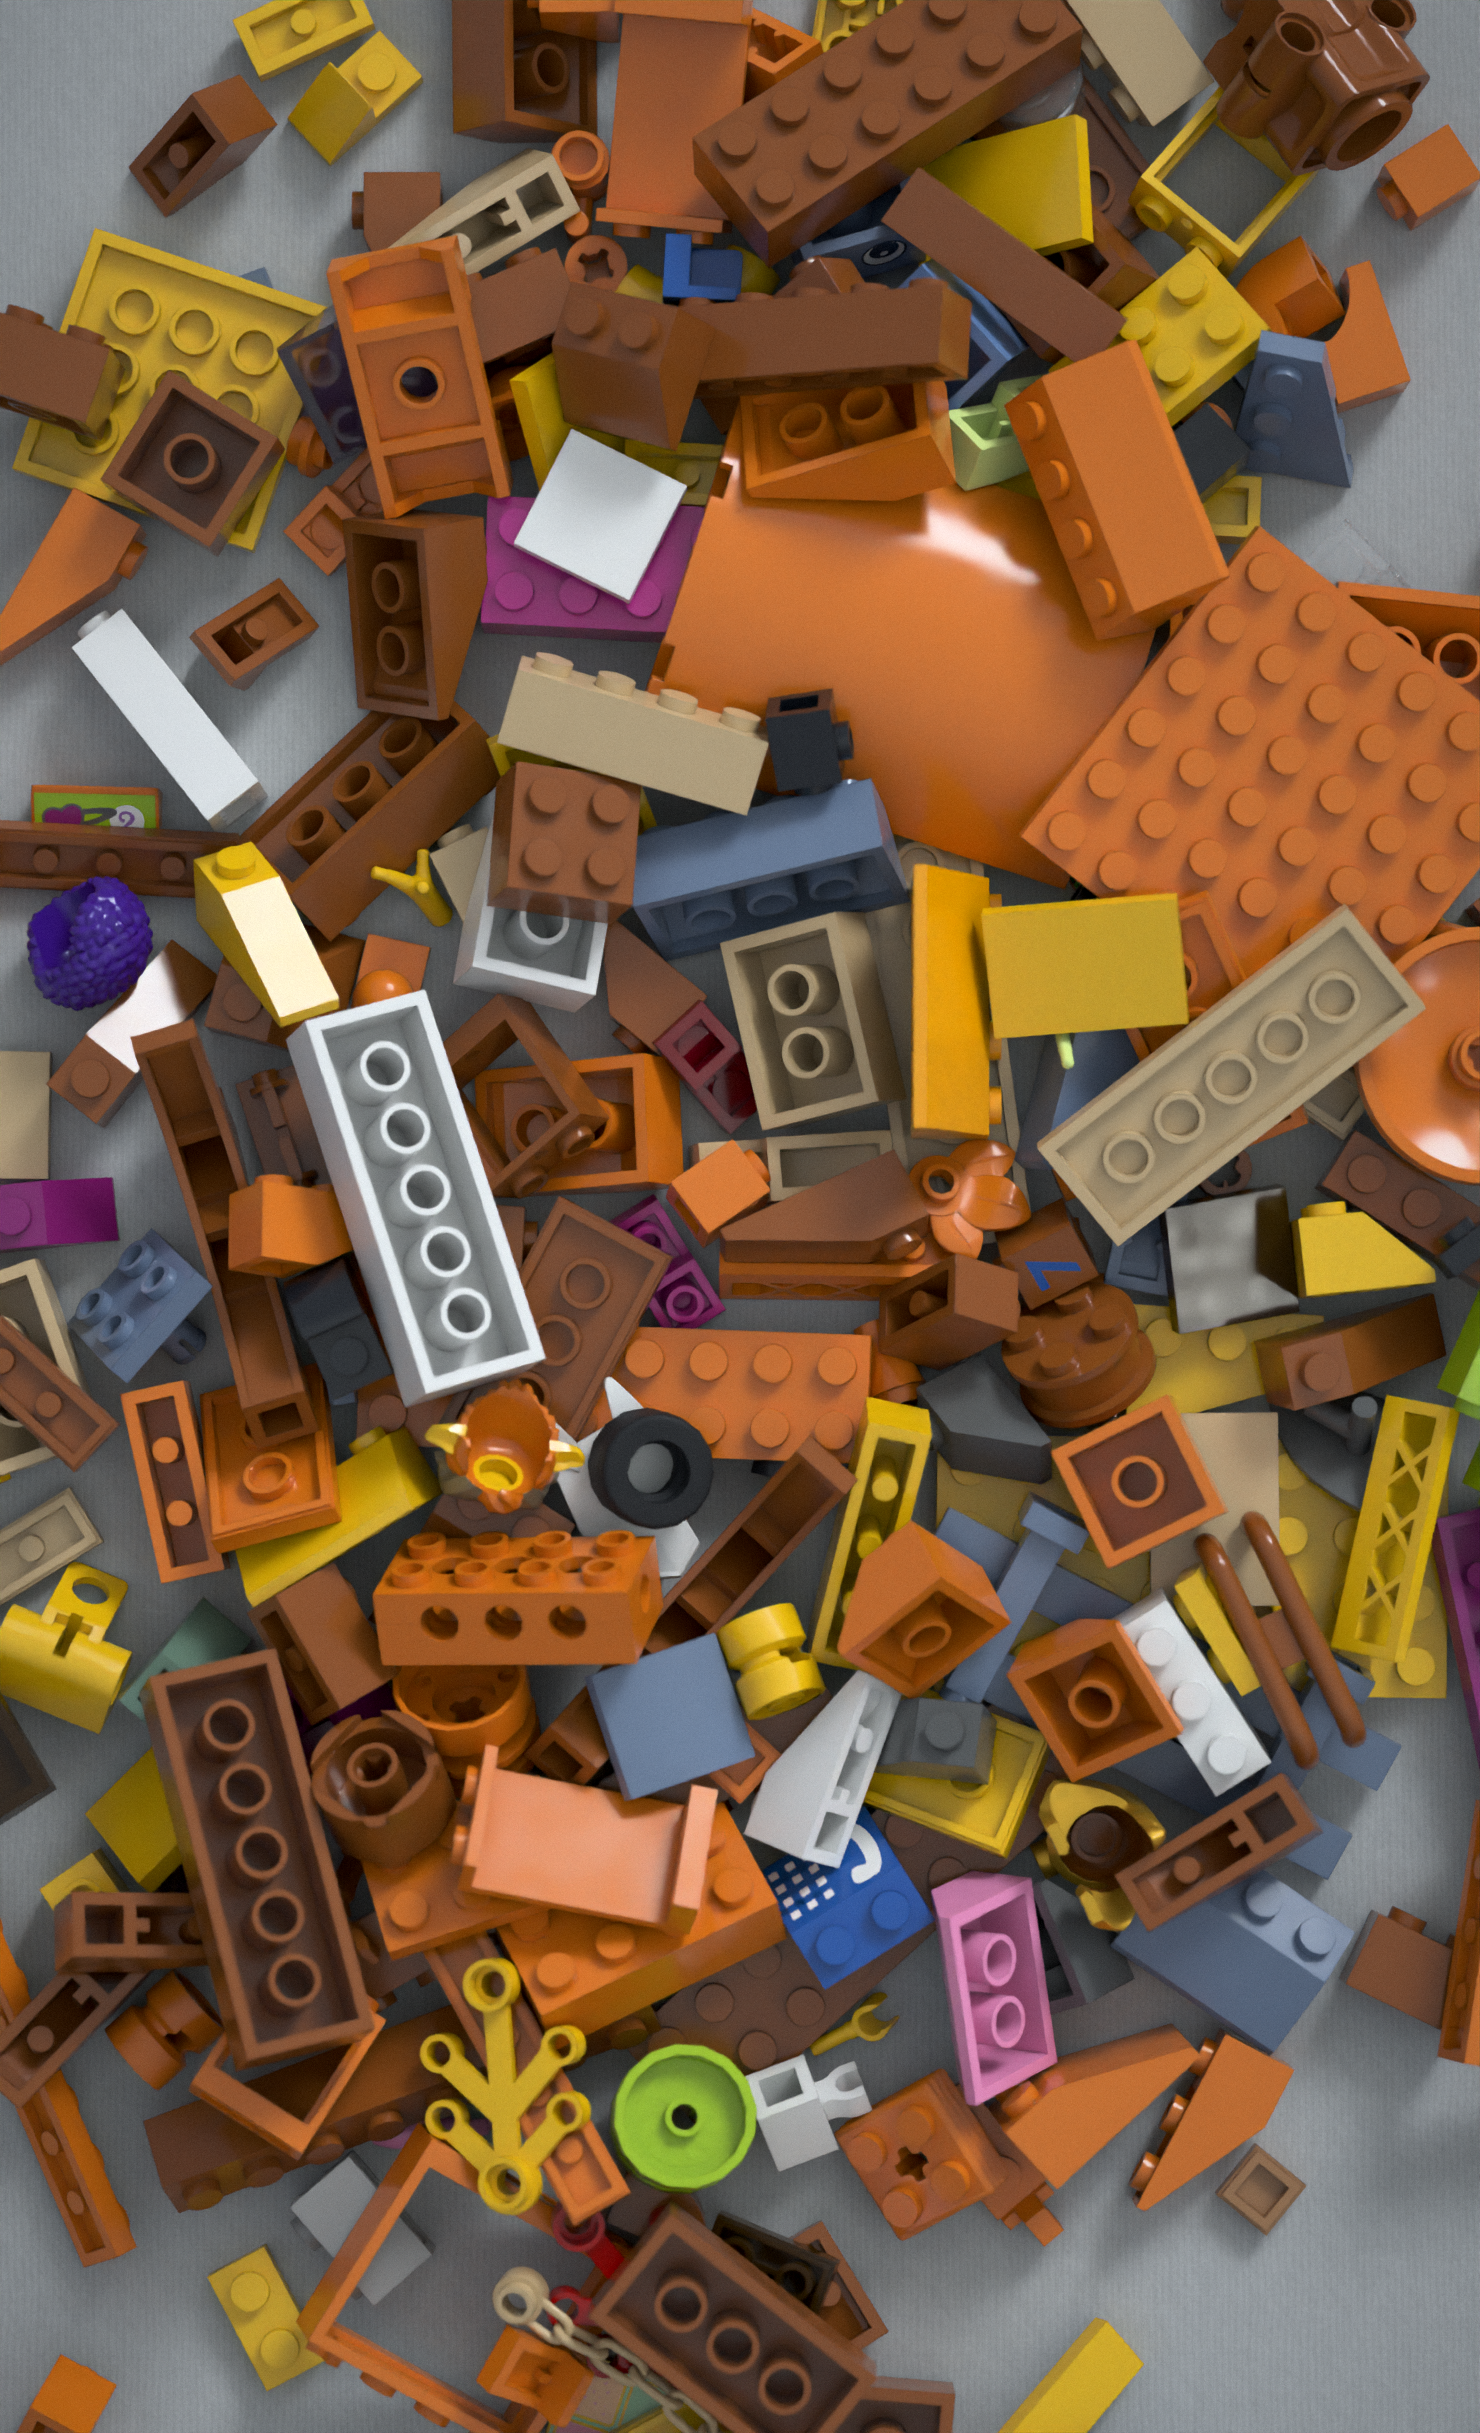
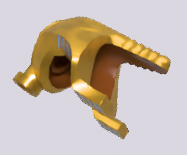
[1029,1778,1166,1931]

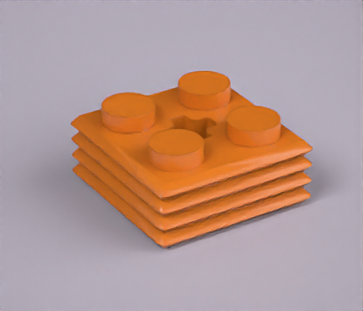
[834,2068,1010,2241]

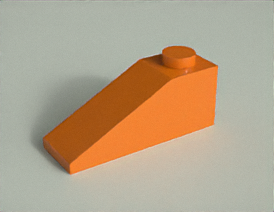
[0,487,149,666]

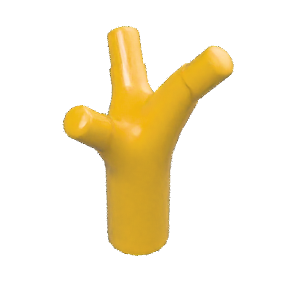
[370,849,453,927]

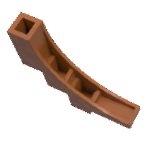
[130,1019,320,1449]
[524,1436,858,1785]

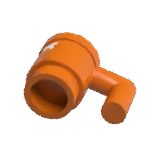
[551,130,610,244]

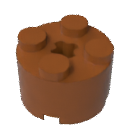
[310,1710,457,1869]

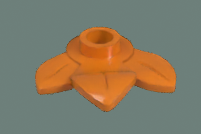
[908,1139,1031,1259]

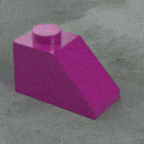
[0,1177,120,1254]

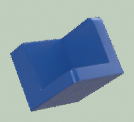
[662,233,743,307]

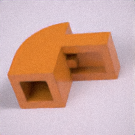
[1235,236,1346,338]

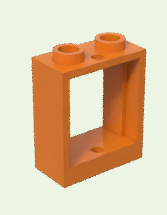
[188,1994,386,2161]

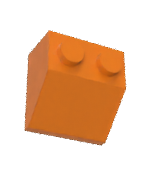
[837,1521,1012,1699]
[1006,1618,1184,1783]

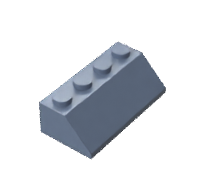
[633,778,910,961]

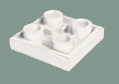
[514,429,687,604]

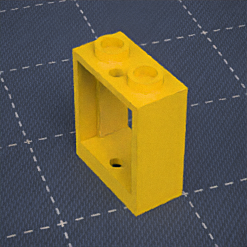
[1127,87,1320,280]

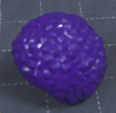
[26,876,153,1011]

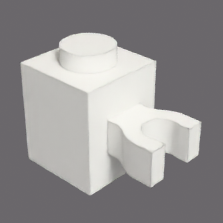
[745,2054,873,2172]

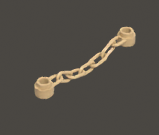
[492,2266,723,2433]

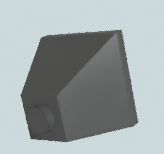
[1032,1879,1135,2015]

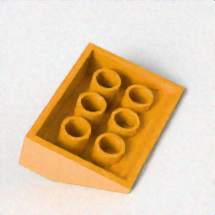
[911,864,1002,1139]

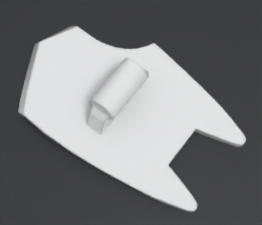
[556,1377,700,1579]

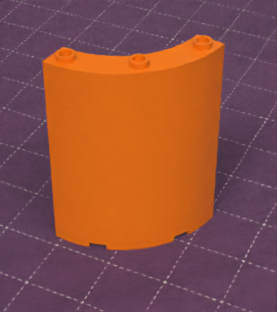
[645,400,1156,890]

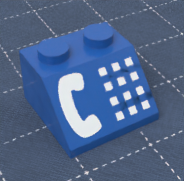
[761,1805,935,1990]

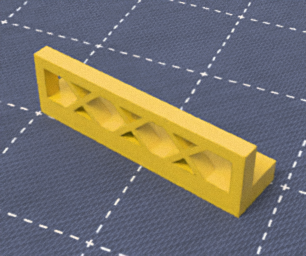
[1330,1395,1460,1664]

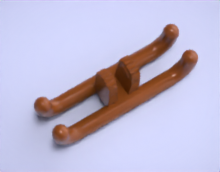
[1193,1511,1367,1770]

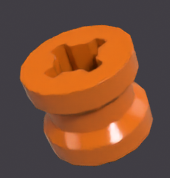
[565,235,628,292]

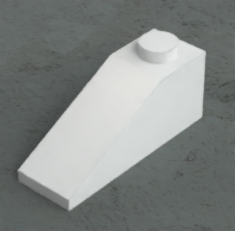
[744,1670,902,1868]

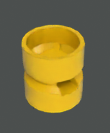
[716,1603,826,1720]

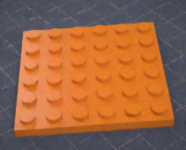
[1018,526,1480,979]

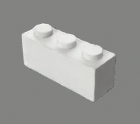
[1112,1587,1271,1797]

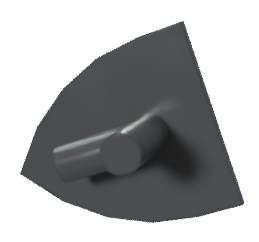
[1269,1392,1385,1512]

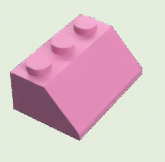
[931,1871,1058,2106]

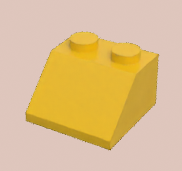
[1290,1201,1436,1299]

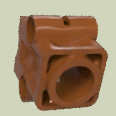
[1203,0,1430,176]

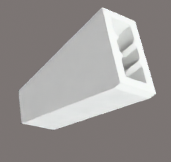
[71,608,268,832]

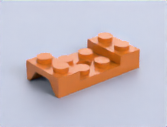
[326,235,514,519]

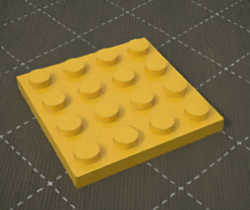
[12,228,336,553]

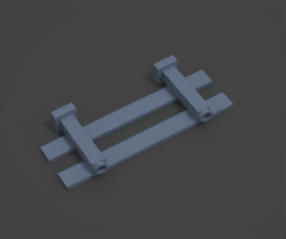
[933,1492,1402,1880]

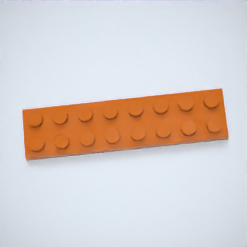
[356,1318,873,1463]

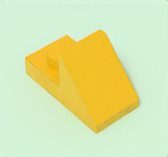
[287,30,423,167]

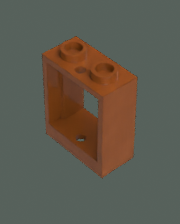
[442,993,610,1199]

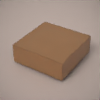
[1215,2143,1306,2236]

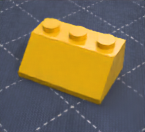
[235,1426,443,1608]

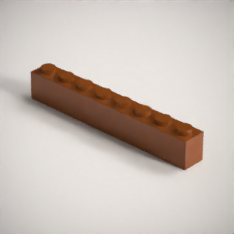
[143,1989,662,2213]

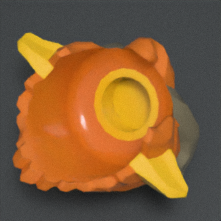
[424,1378,585,1514]

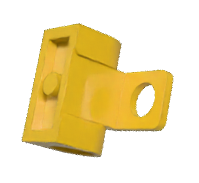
[0,1562,133,1734]

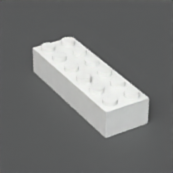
[286,990,546,1408]

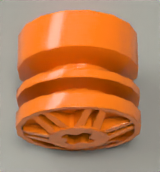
[392,1665,541,1798]

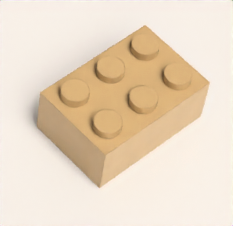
[720,912,907,1131]

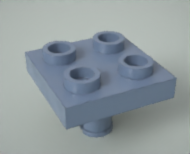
[67,1228,213,1384]

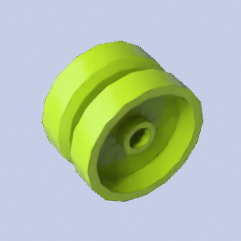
[608,2044,757,2194]

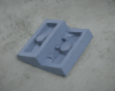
[584,1633,756,1801]

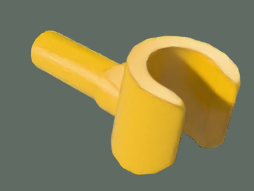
[809,1992,900,2056]

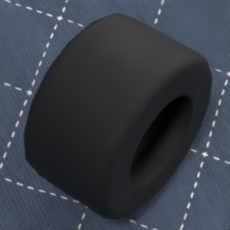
[588,1407,714,1530]

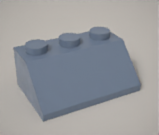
[1110,1823,1355,2056]

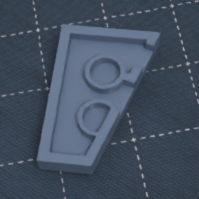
[1234,330,1354,488]

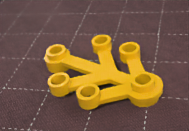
[420,1957,591,2215]

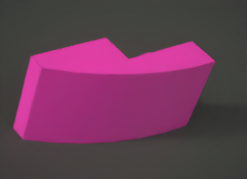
[609,1194,726,1329]

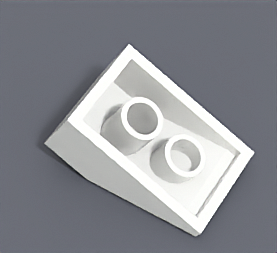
[453,812,608,1013]

